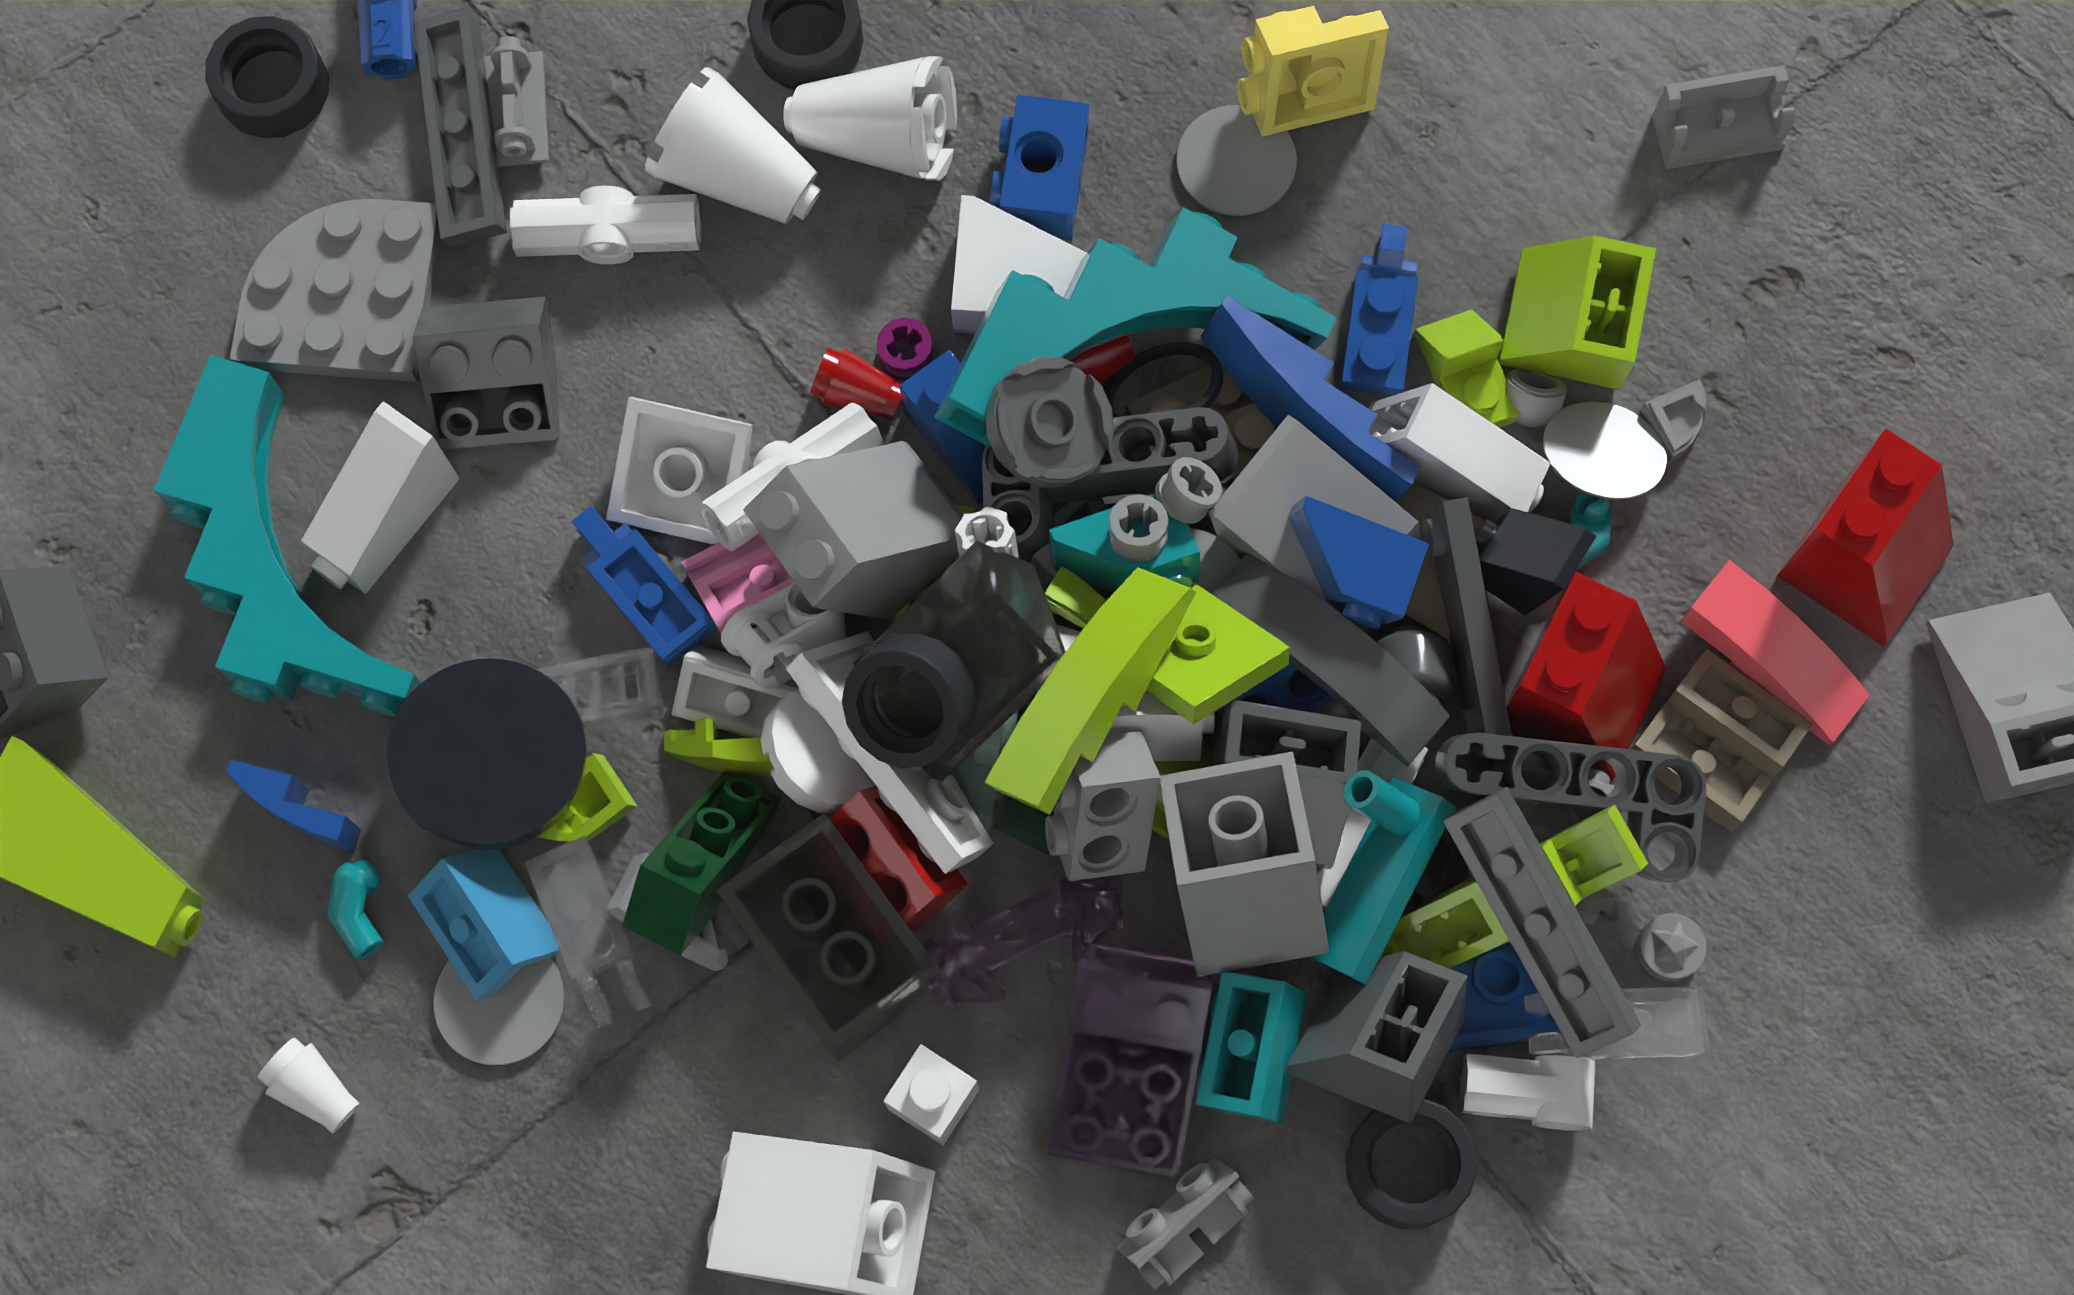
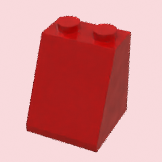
[1777,428,1954,647]
[1506,572,1667,782]

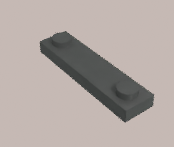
[413,6,507,248]
[1422,497,1512,759]
[1443,787,1641,1059]

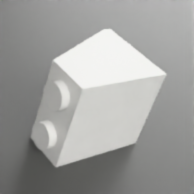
[706,1132,935,1295]

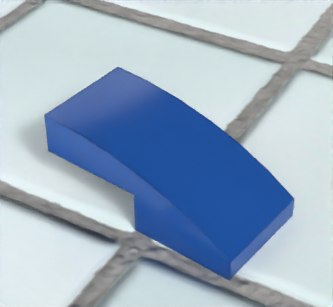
[226,760,362,854]

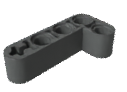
[982,407,1238,565]
[1435,733,1706,883]

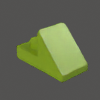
[1414,309,1521,428]

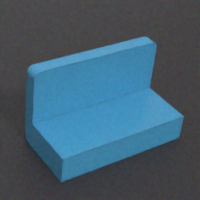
[408,849,563,1002]

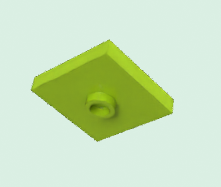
[1146,584,1290,725]

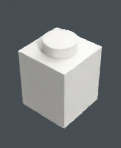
[883,1044,979,1146]

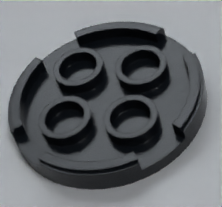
[387,658,587,850]

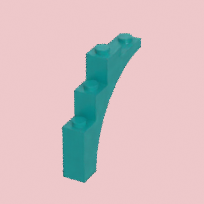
[934,207,1337,447]
[154,355,421,716]

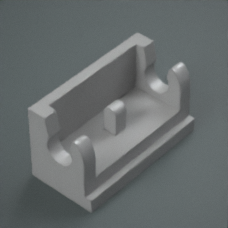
[1652,65,1795,169]

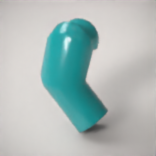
[1569,491,1612,571]
[327,859,384,961]

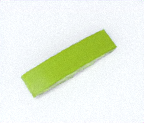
[985,567,1196,815]
[1382,804,1648,969]

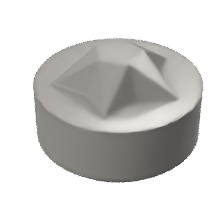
[1636,913,1706,982]

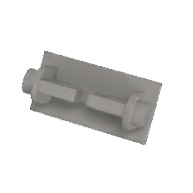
[484,36,550,167]
[1116,1157,1254,1290]

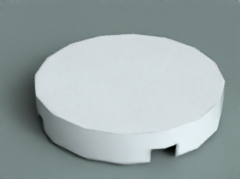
[761,690,876,813]

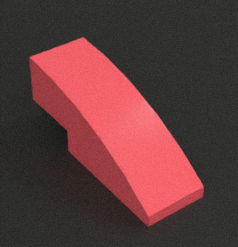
[1680,560,1870,746]

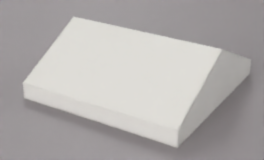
[606,397,752,545]

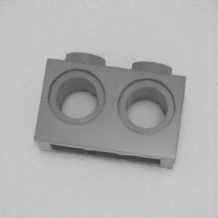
[1045,731,1161,881]

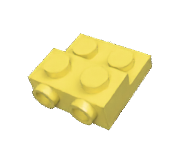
[1237,6,1389,137]

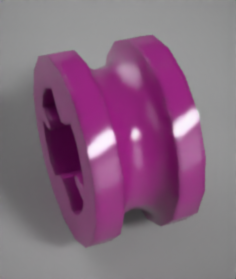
[877,317,933,380]

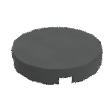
[985,357,1114,487]

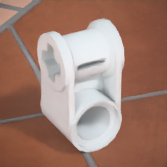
[721,582,846,689]

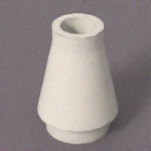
[257,1037,360,1134]

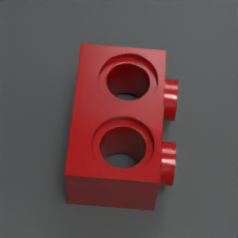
[810,786,969,942]

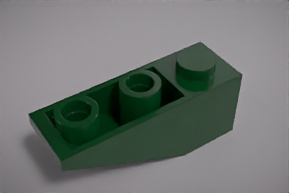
[622,771,781,955]

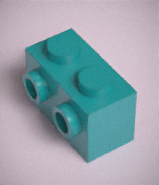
[1196,971,1308,1124]

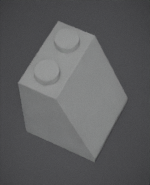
[1208,415,1423,630]
[743,441,963,620]
[1160,752,1329,977]

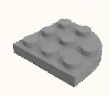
[229,199,440,383]

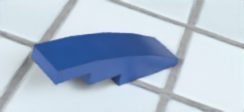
[1200,295,1422,503]

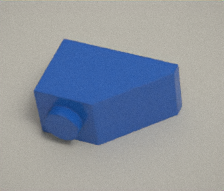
[899,350,1014,504]
[1288,496,1429,629]

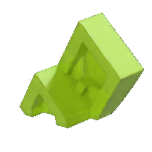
[664,717,774,777]
[537,753,637,844]

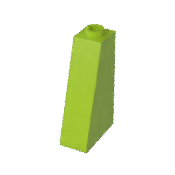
[0,736,206,958]

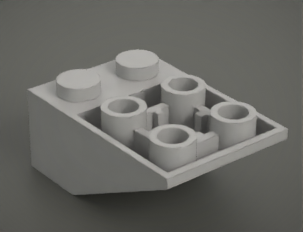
[1926,592,2074,804]

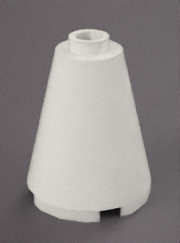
[783,56,957,181]
[645,67,822,224]

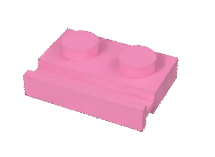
[681,533,794,635]

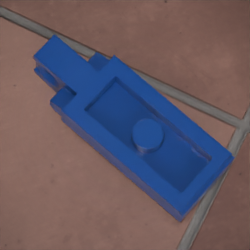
[1340,223,1419,396]
[572,506,717,668]

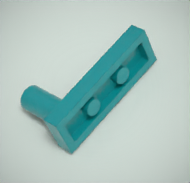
[1310,770,1456,985]

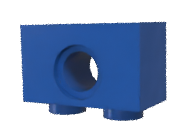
[990,95,1090,240]

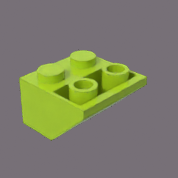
[1499,236,1656,390]

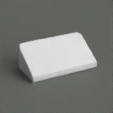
[671,645,799,738]

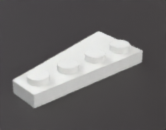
[785,631,993,874]

